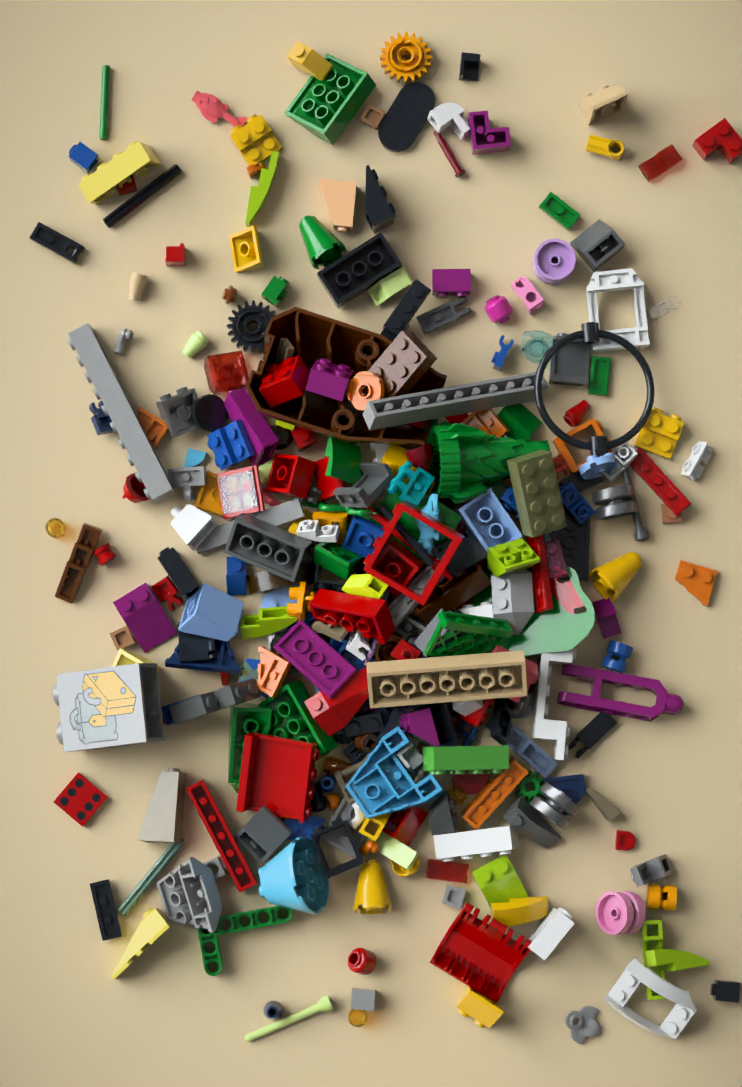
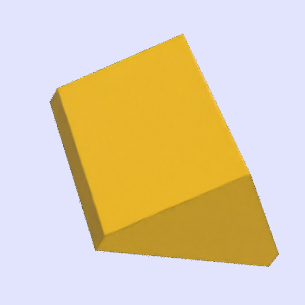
[229,225,264,273]

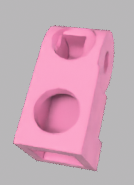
[511,275,544,315]

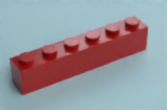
[186,779,258,892]

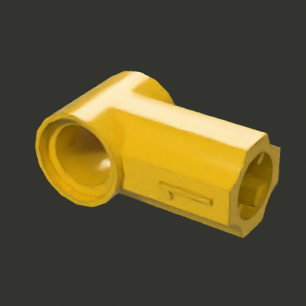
[586,134,624,161]

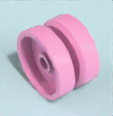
[596,891,646,935]

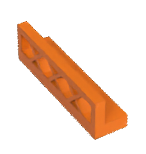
[461,756,529,830]

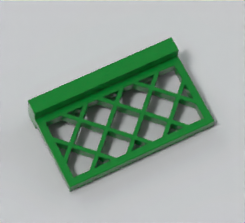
[424,611,514,657]

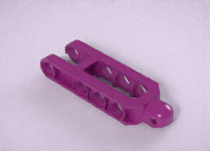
[557,664,684,722]

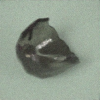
[504,684,536,719]

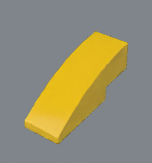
[491,896,548,927]

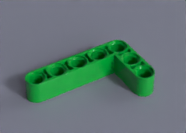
[198,905,293,976]

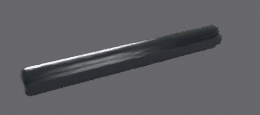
[103,164,182,228]

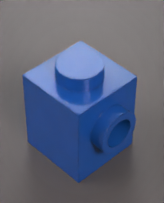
[69,142,100,174]

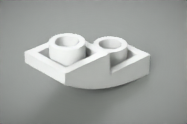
[602,442,638,483]
[296,520,340,542]

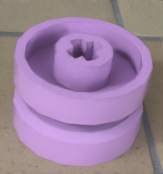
[533,239,576,285]

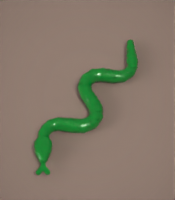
[301,502,378,517]

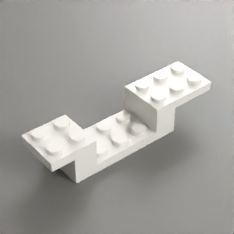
[532,608,580,761]

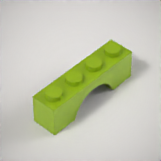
[640,919,667,1000]

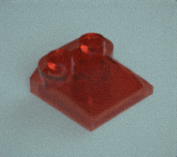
[204,350,249,395]

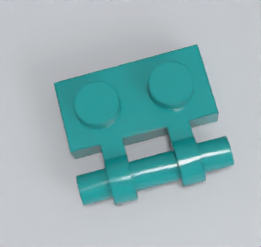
[387,461,435,507]

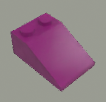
[113,582,177,653]

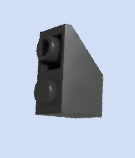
[429,790,458,836]

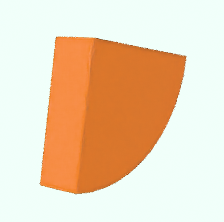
[246,163,266,178]

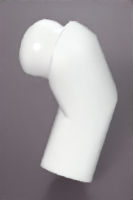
[349,801,366,830]

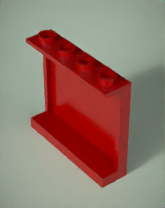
[236,732,319,823]

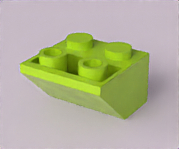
[487,538,540,577]

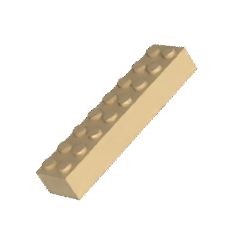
[366,650,527,708]

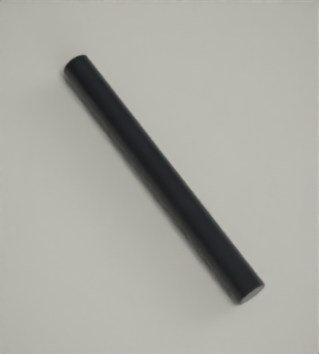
[378,503,434,567]

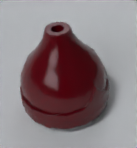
[405,443,435,473]

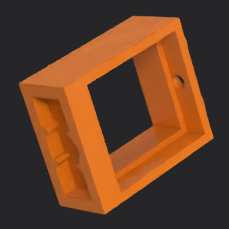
[552,418,612,475]

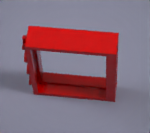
[363,501,465,606]

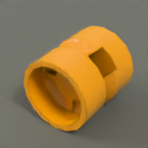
[647,884,677,911]

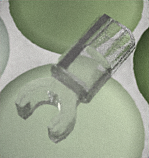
[647,294,681,321]

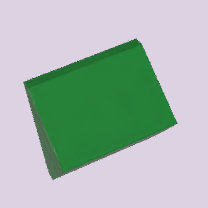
[497,403,543,439]
[314,542,362,580]

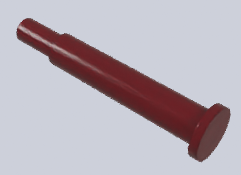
[433,131,466,177]

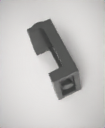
[549,333,591,387]
[333,463,395,508]

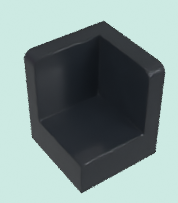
[459,52,481,81]

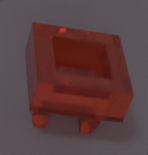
[553,455,568,480]

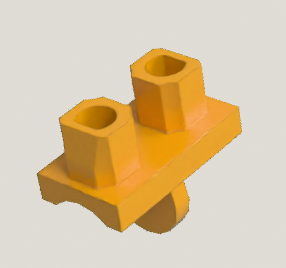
[286,582,315,622]

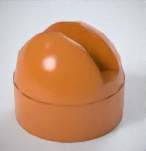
[325,793,341,810]

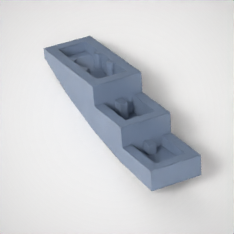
[484,716,558,778]

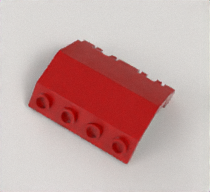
[429,902,532,1003]

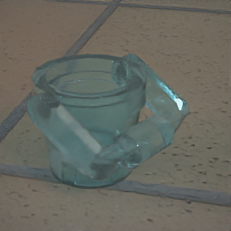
[521,330,553,363]

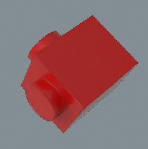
[291,426,317,452]
[390,638,422,660]

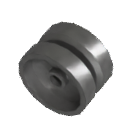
[591,485,638,521]
[530,782,580,830]

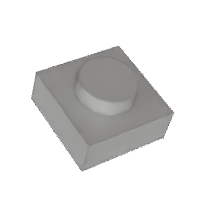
[442,885,466,909]

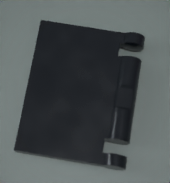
[431,529,487,577]
[178,622,217,663]

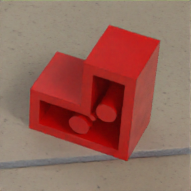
[692,118,742,164]

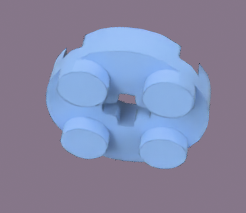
[578,452,618,480]

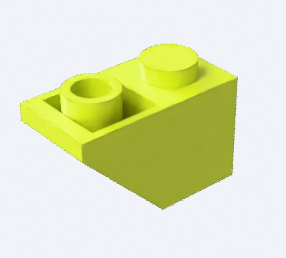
[342,574,389,600]

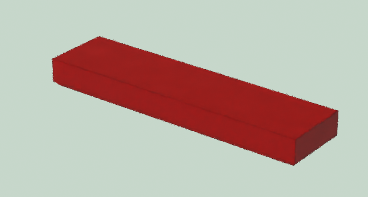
[629,448,691,517]
[526,535,553,613]

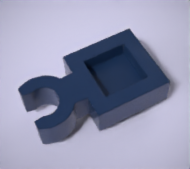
[89,401,114,435]

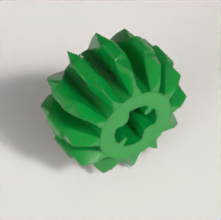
[514,770,544,803]

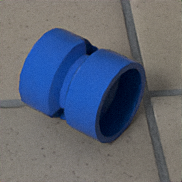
[601,640,633,674]

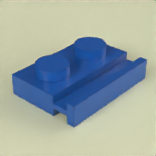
[284,815,325,841]

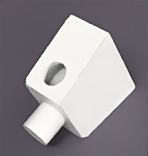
[171,504,218,551]

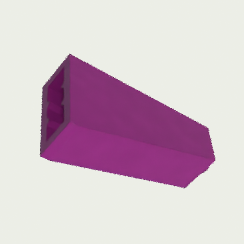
[224,388,279,466]

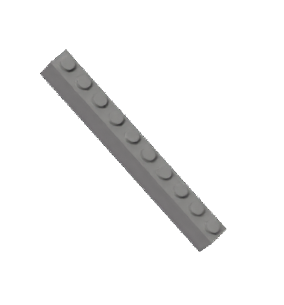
[68,323,175,503]
[363,372,548,431]

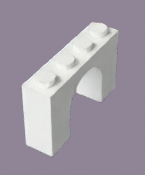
[528,907,575,961]

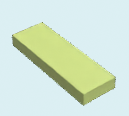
[363,831,419,870]

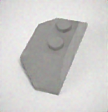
[491,569,535,635]

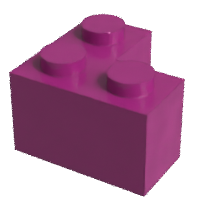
[468,110,511,155]

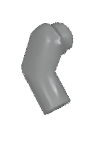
[114,328,133,355]

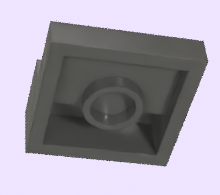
[156,386,198,438]

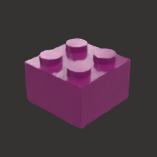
[305,358,354,401]

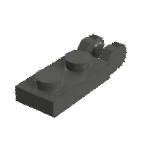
[416,297,472,335]

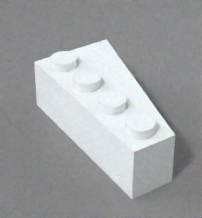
[433,825,520,862]

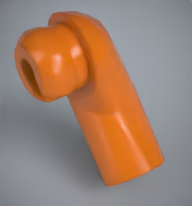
[360,840,379,855]

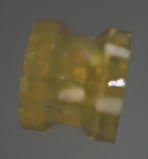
[45,518,66,539]
[348,1009,368,1027]

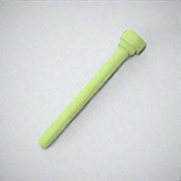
[245,995,334,1042]

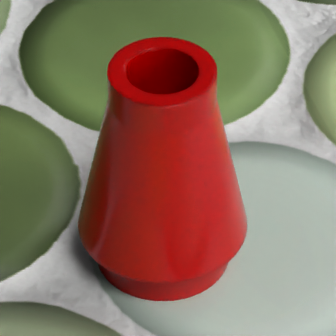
[563,400,591,427]

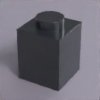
[710,979,741,1003]

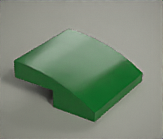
[325,437,361,484]

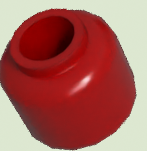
[348,948,377,975]

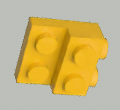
[230,114,282,166]
[634,407,685,460]

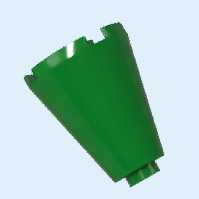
[299,215,346,269]

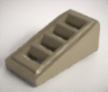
[585,787,621,821]

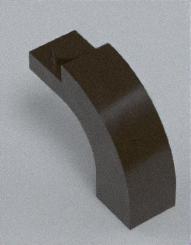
[247,564,316,595]

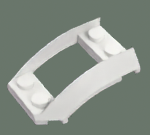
[586,268,650,354]
[604,957,698,1039]

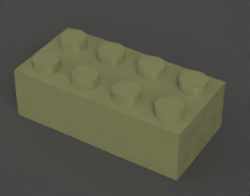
[507,450,567,538]

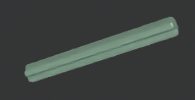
[118,838,185,916]

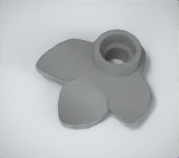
[565,1006,601,1044]

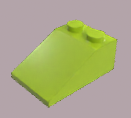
[471,854,528,908]

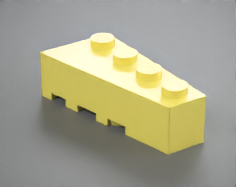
[78,141,162,205]

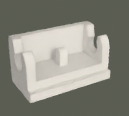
[346,630,371,661]

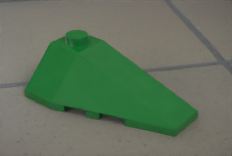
[228,703,272,783]

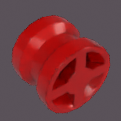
[93,543,117,566]

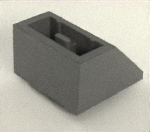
[570,219,625,272]
[234,805,292,864]

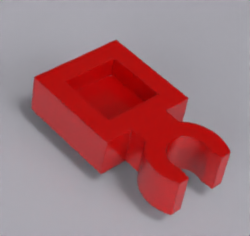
[151,575,184,612]

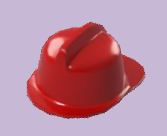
[122,472,148,503]

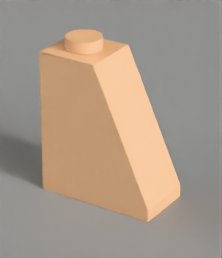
[319,179,357,233]

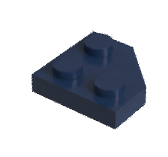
[544,774,586,815]

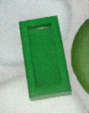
[588,356,611,396]

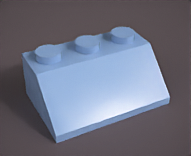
[457,488,523,552]

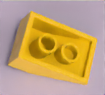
[456,986,504,1029]

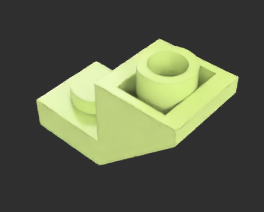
[367,266,414,306]

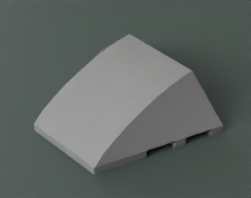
[157,857,223,933]

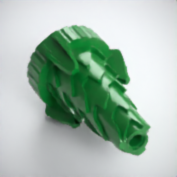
[429,423,552,503]

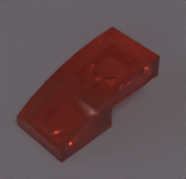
[638,144,682,182]
[425,859,469,883]

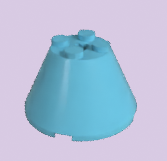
[258,836,329,914]

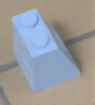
[178,583,244,641]

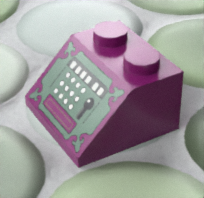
[399,708,440,747]

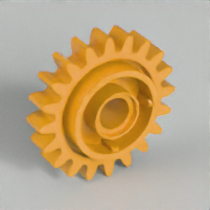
[380,32,432,84]

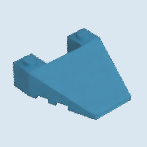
[345,726,445,819]

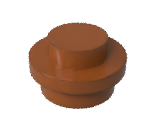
[222,285,237,304]

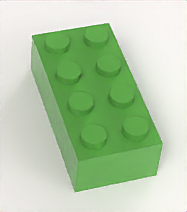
[423,745,509,775]

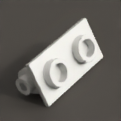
[680,441,713,481]

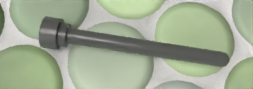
[622,467,650,541]

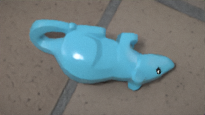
[416,493,440,555]

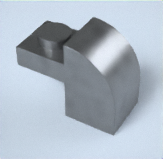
[630,854,673,887]

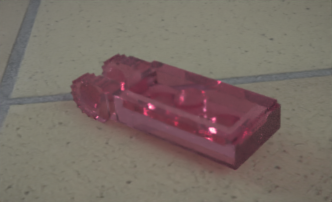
[543,531,568,581]

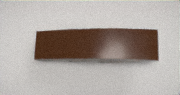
[55,523,102,603]

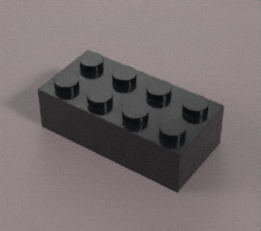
[317,232,402,309]

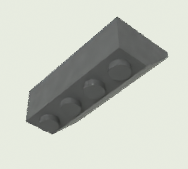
[224,512,312,582]

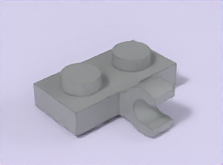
[168,466,207,500]

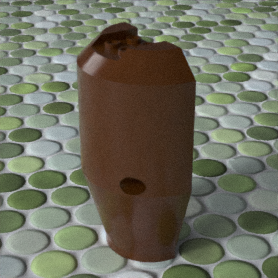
[246,307,447,447]

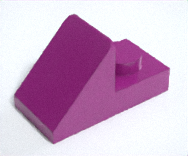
[592,598,622,639]

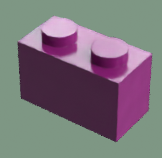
[432,269,471,298]

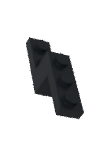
[366,279,431,356]

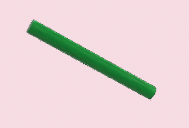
[99,65,110,140]

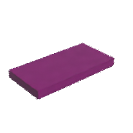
[274,619,357,699]

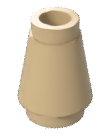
[128,272,148,301]

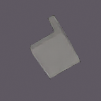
[396,742,423,774]
[351,988,375,1011]

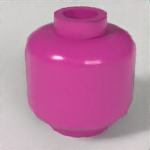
[485,294,513,324]

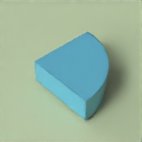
[184,448,207,467]

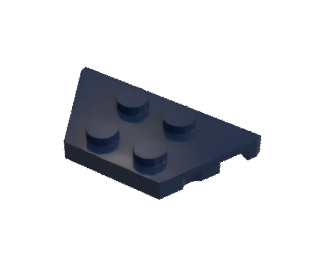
[165,639,239,675]

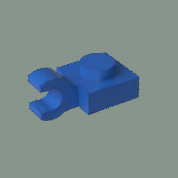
[491,335,514,371]

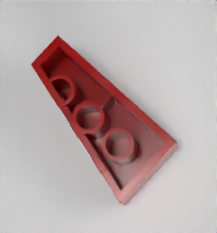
[309,589,395,645]

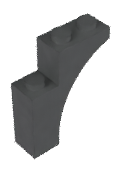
[169,679,261,725]

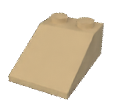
[579,85,628,125]

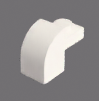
[427,103,470,140]

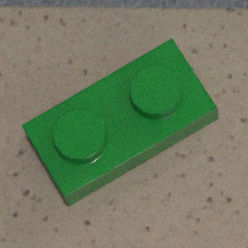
[539,192,580,231]

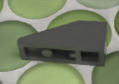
[504,796,561,849]

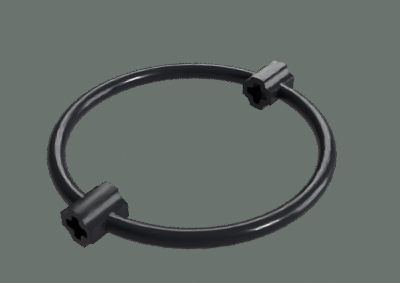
[534,322,655,457]

